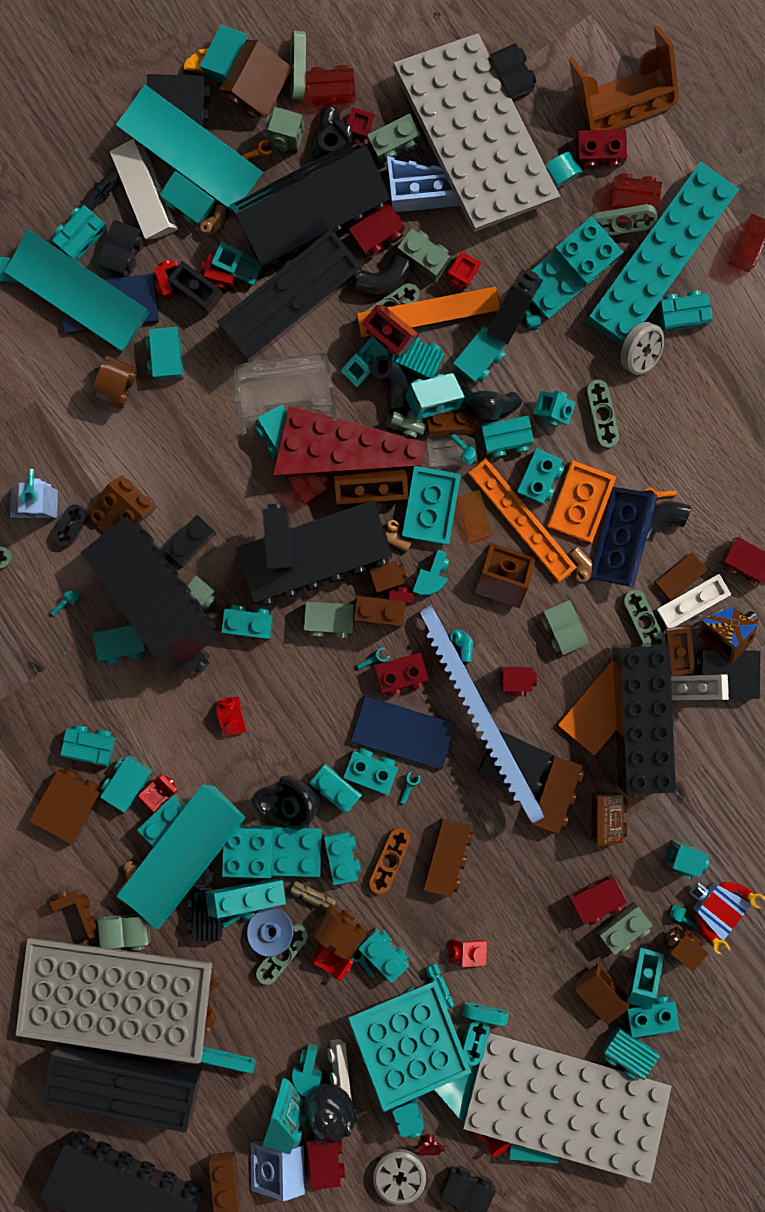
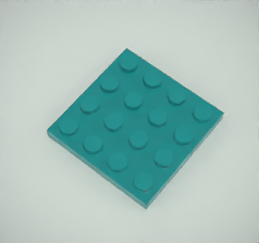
[347,981,471,1112]

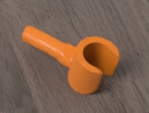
[241,140,272,159]
[644,488,677,498]

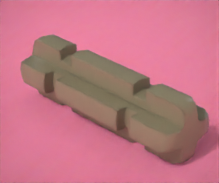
[290,881,336,910]

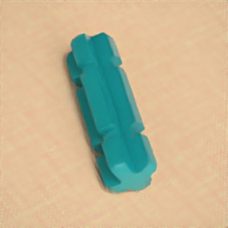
[426,963,454,1010]

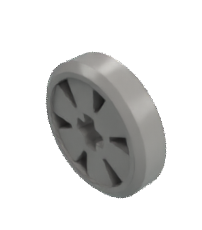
[621,322,664,375]
[373,1149,426,1205]

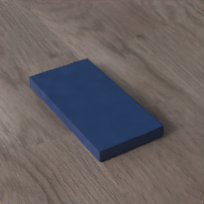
[62,273,160,334]
[590,487,658,588]
[351,696,456,769]

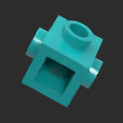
[533,391,575,427]

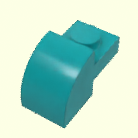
[545,152,583,189]
[211,241,262,286]
[341,337,391,388]
[412,550,449,595]
[292,1044,322,1098]

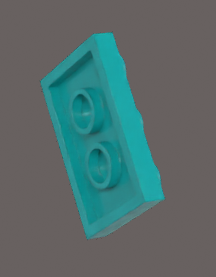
[401,466,461,545]

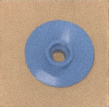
[247,908,293,956]

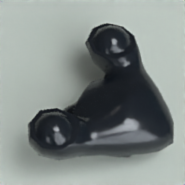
[312,104,371,160]
[460,386,523,422]

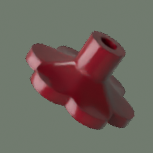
[415,1134,445,1156]

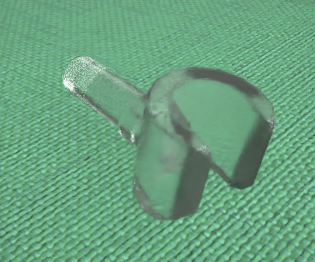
[689,609,722,630]

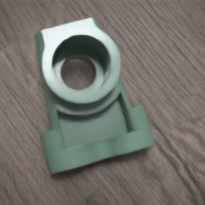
[386,410,426,439]

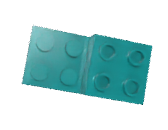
[532,216,623,320]
[222,825,322,878]

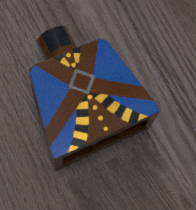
[698,607,758,663]

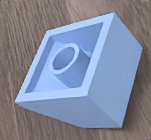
[251,1141,305,1201]

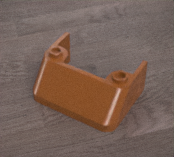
[569,25,679,130]

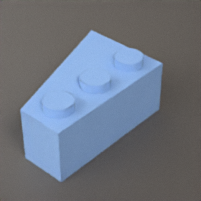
[387,156,460,212]
[10,479,58,519]

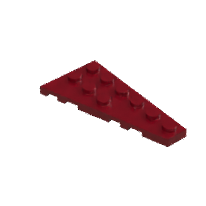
[272,406,427,477]

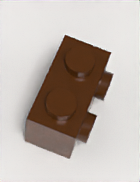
[662,926,709,972]
[575,963,630,1025]

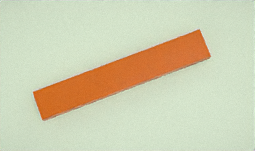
[356,287,500,337]
[468,458,577,583]

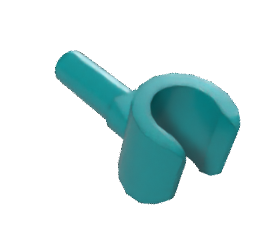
[525,308,541,329]
[451,434,477,465]
[21,469,38,503]
[50,590,81,616]
[357,648,390,670]
[400,771,421,804]
[670,904,698,931]
[222,911,256,928]
[351,952,375,978]

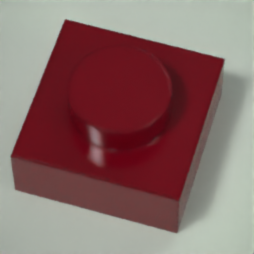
[348,107,375,139]
[389,587,414,603]

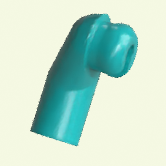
[450,629,473,662]

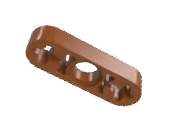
[369,827,410,894]

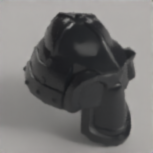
[252,775,321,830]
[303,1083,357,1144]

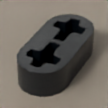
[53,505,87,547]

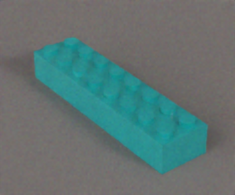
[586,162,739,347]

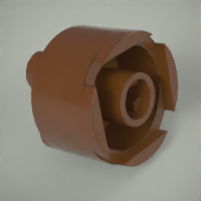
[89,355,137,411]
[312,904,369,960]

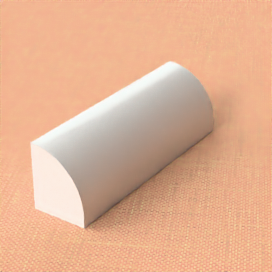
[110,139,179,239]

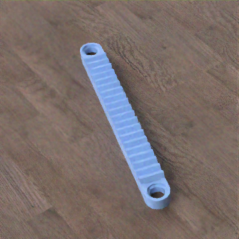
[420,605,544,823]

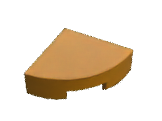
[183,49,208,74]

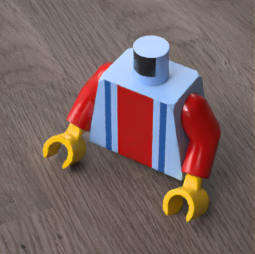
[689,881,765,957]

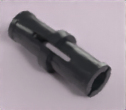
[80,168,121,211]

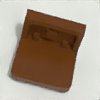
[87,475,157,533]

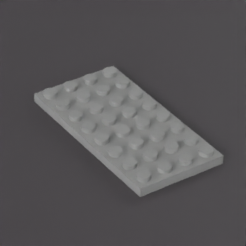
[392,33,560,232]
[16,938,212,1063]
[462,1033,672,1184]

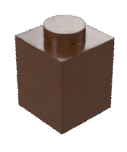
[369,561,407,593]

